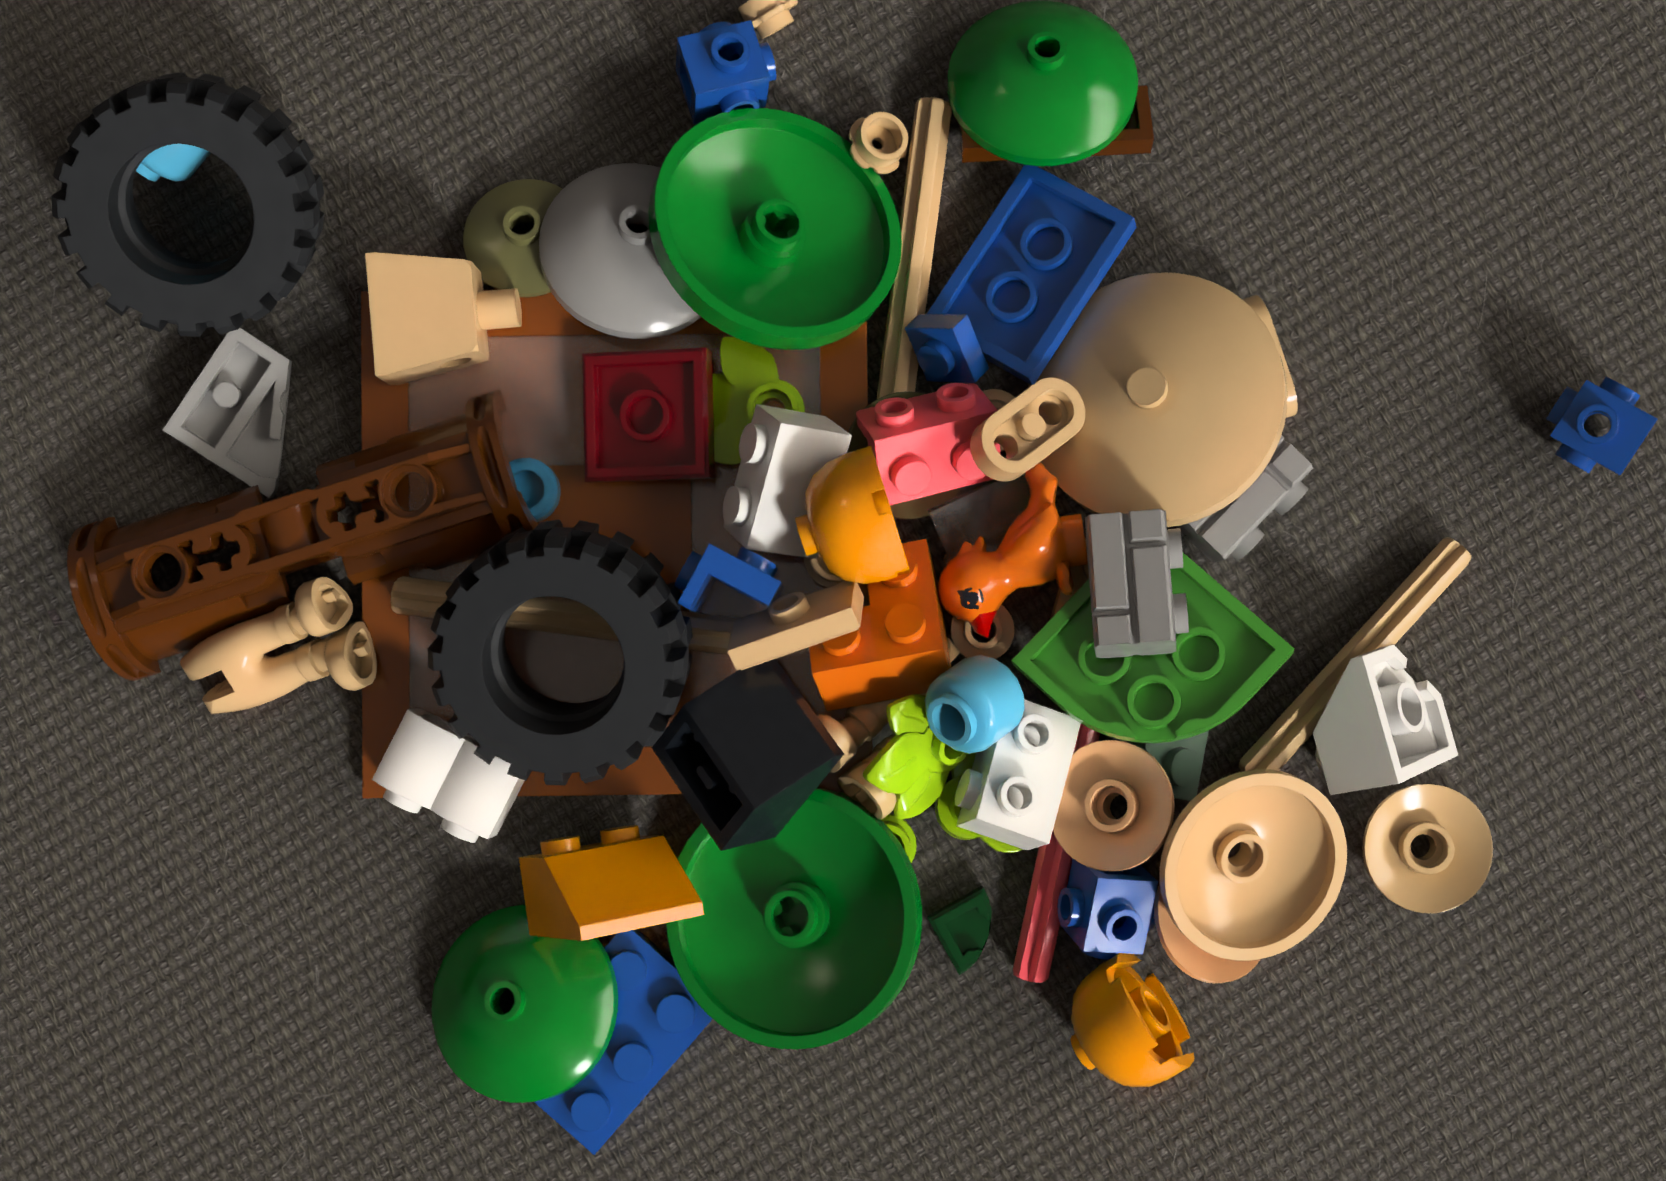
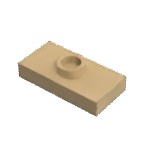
[727,581,864,671]

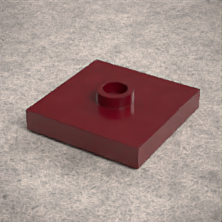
[582,348,715,483]

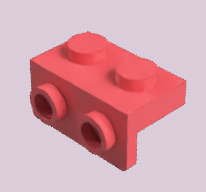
[856,383,1001,505]

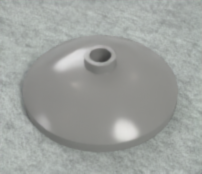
[539,163,701,339]

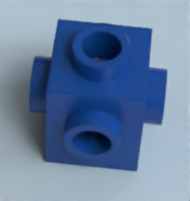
[676,20,776,124]
[1546,377,1658,476]
[1057,859,1158,959]

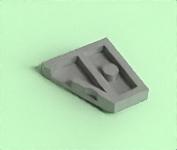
[163,328,292,498]

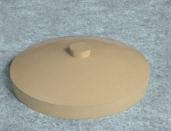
[1028,272,1288,527]

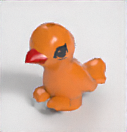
[937,462,1087,638]

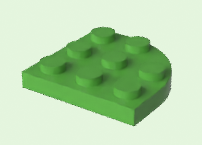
[1011,553,1295,743]

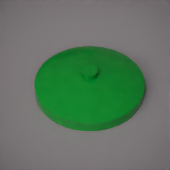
[648,108,902,350]
[666,787,922,1049]

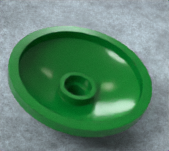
[947,1,1138,166]
[431,905,618,1103]

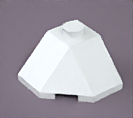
[1313,644,1458,795]

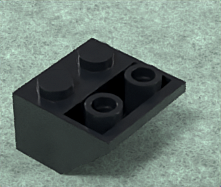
[652,659,844,851]

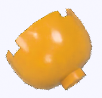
[795,446,910,584]
[1070,953,1194,1087]

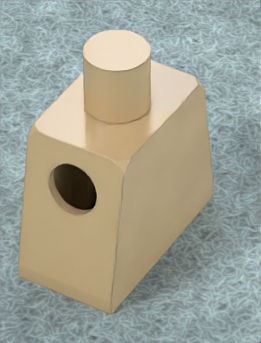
[365,252,522,385]

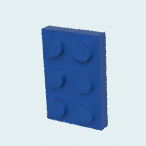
[927,165,1137,385]
[535,929,712,1155]

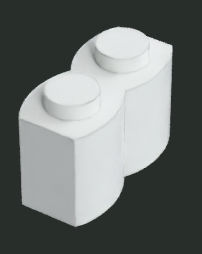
[372,708,525,843]

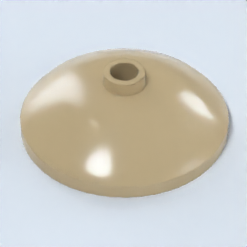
[1160,769,1347,961]

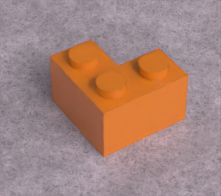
[809,539,951,711]

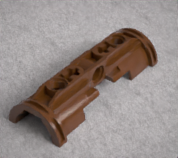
[67,389,539,681]

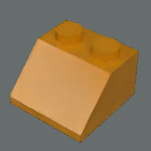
[519,825,704,941]

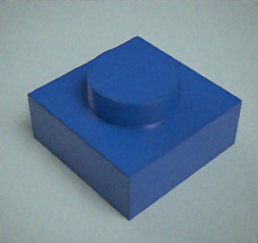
[905,314,989,383]

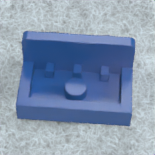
[674,543,784,613]

